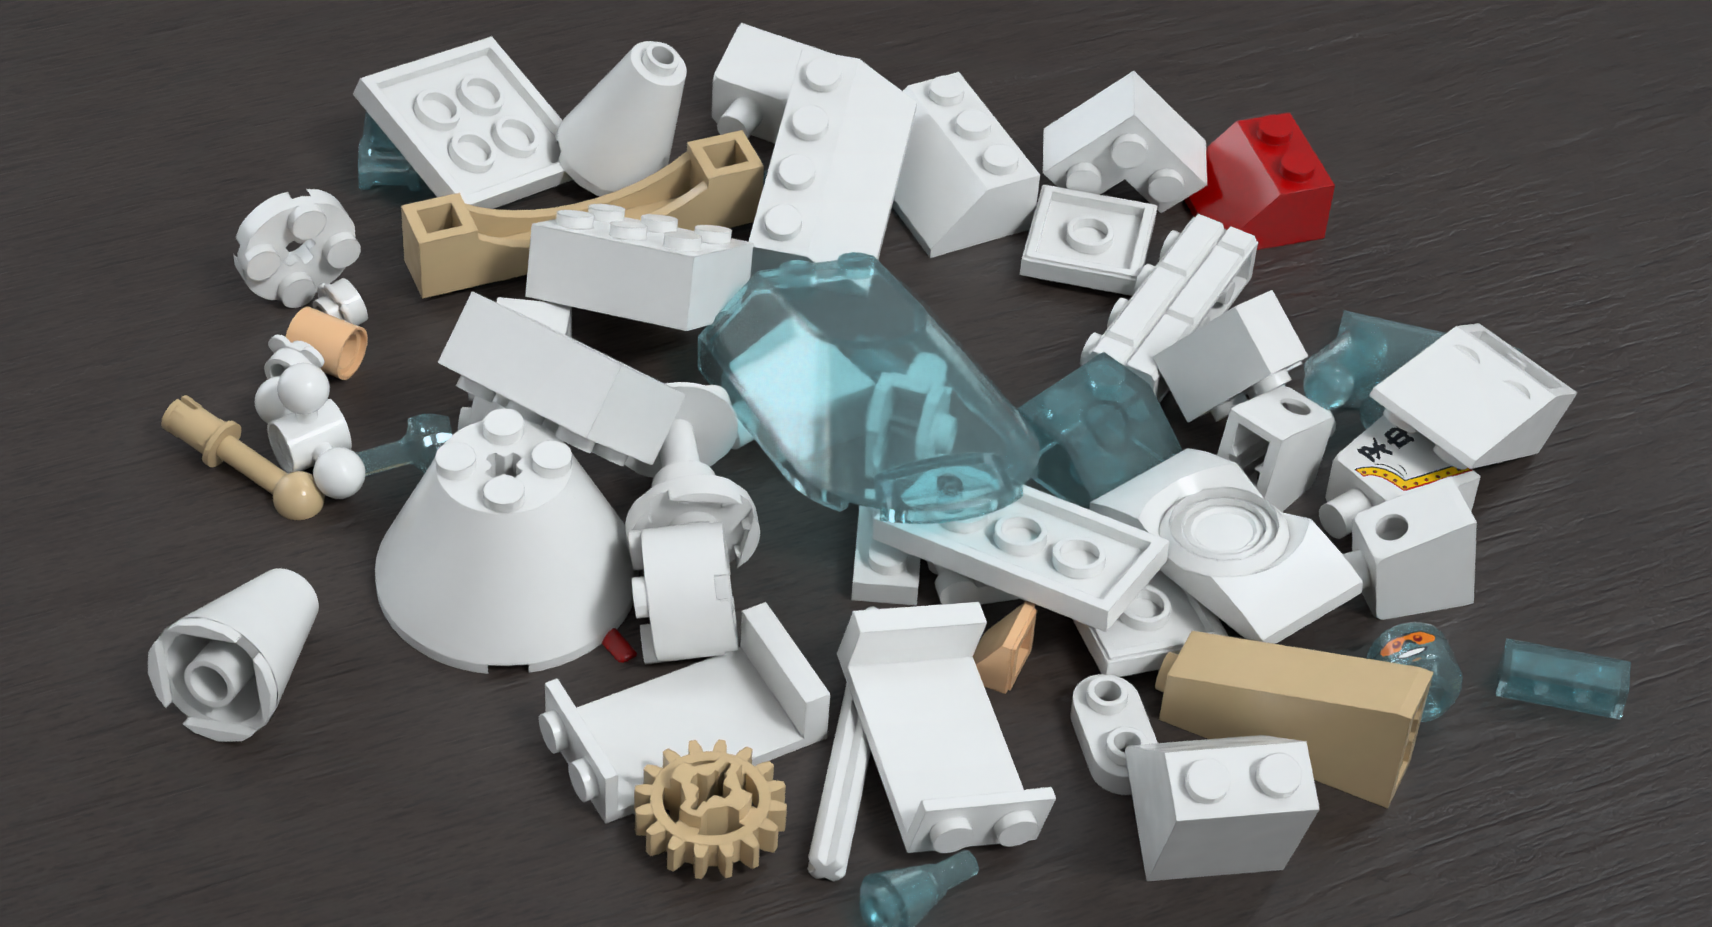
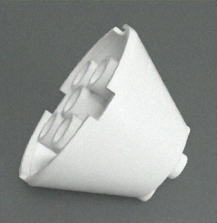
[375,408,639,674]

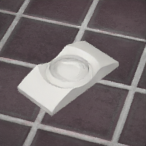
[1090,448,1363,644]

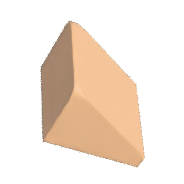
[973,601,1037,694]

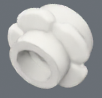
[313,278,368,326]

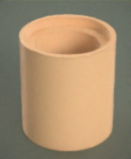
[286,307,368,380]

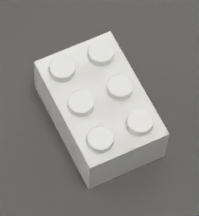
[525,204,754,331]
[438,291,686,467]

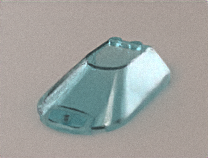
[697,252,1040,524]

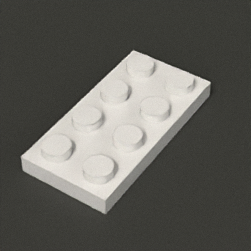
[872,452,1169,632]

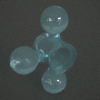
[1303,321,1388,429]

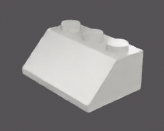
[892,72,1040,258]

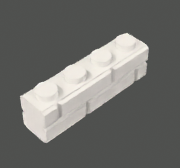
[1080,214,1258,420]

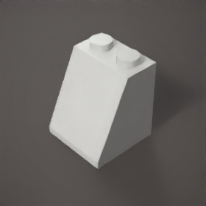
[1125,735,1320,881]

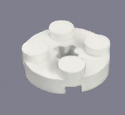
[233,189,361,308]

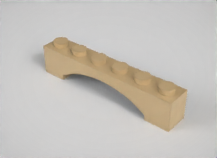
[401,130,764,299]

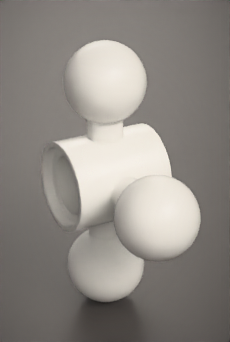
[255,363,365,499]

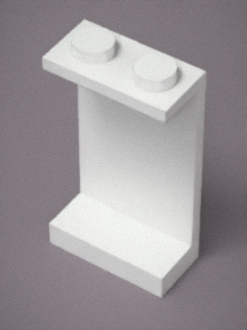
[539,602,830,824]
[837,602,1056,853]

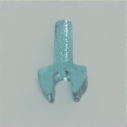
[356,414,452,476]

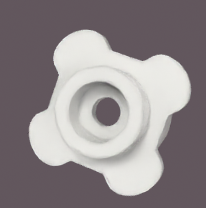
[264,334,325,379]

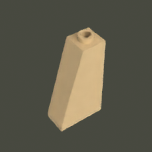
[1155,631,1434,808]

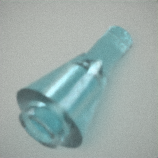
[859,850,979,927]

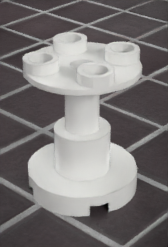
[624,382,760,568]

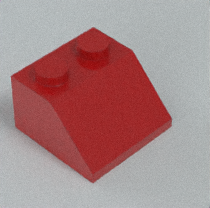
[1184,112,1335,250]

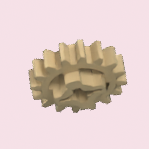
[634,739,787,879]

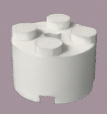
[629,521,739,664]

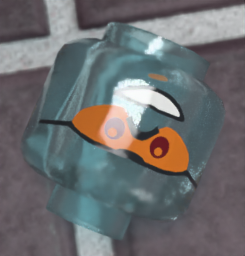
[1366,622,1463,722]

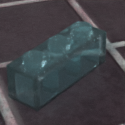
[1495,638,1631,720]

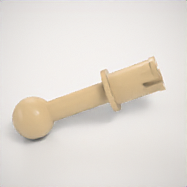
[161,395,325,520]

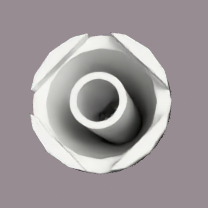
[555,41,687,197]
[148,568,319,741]

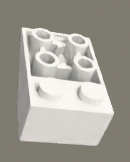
[1369,323,1577,470]

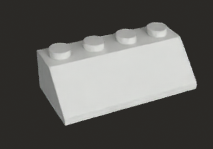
[749,49,917,304]

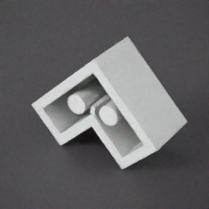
[1043,71,1207,213]
[1153,290,1308,422]

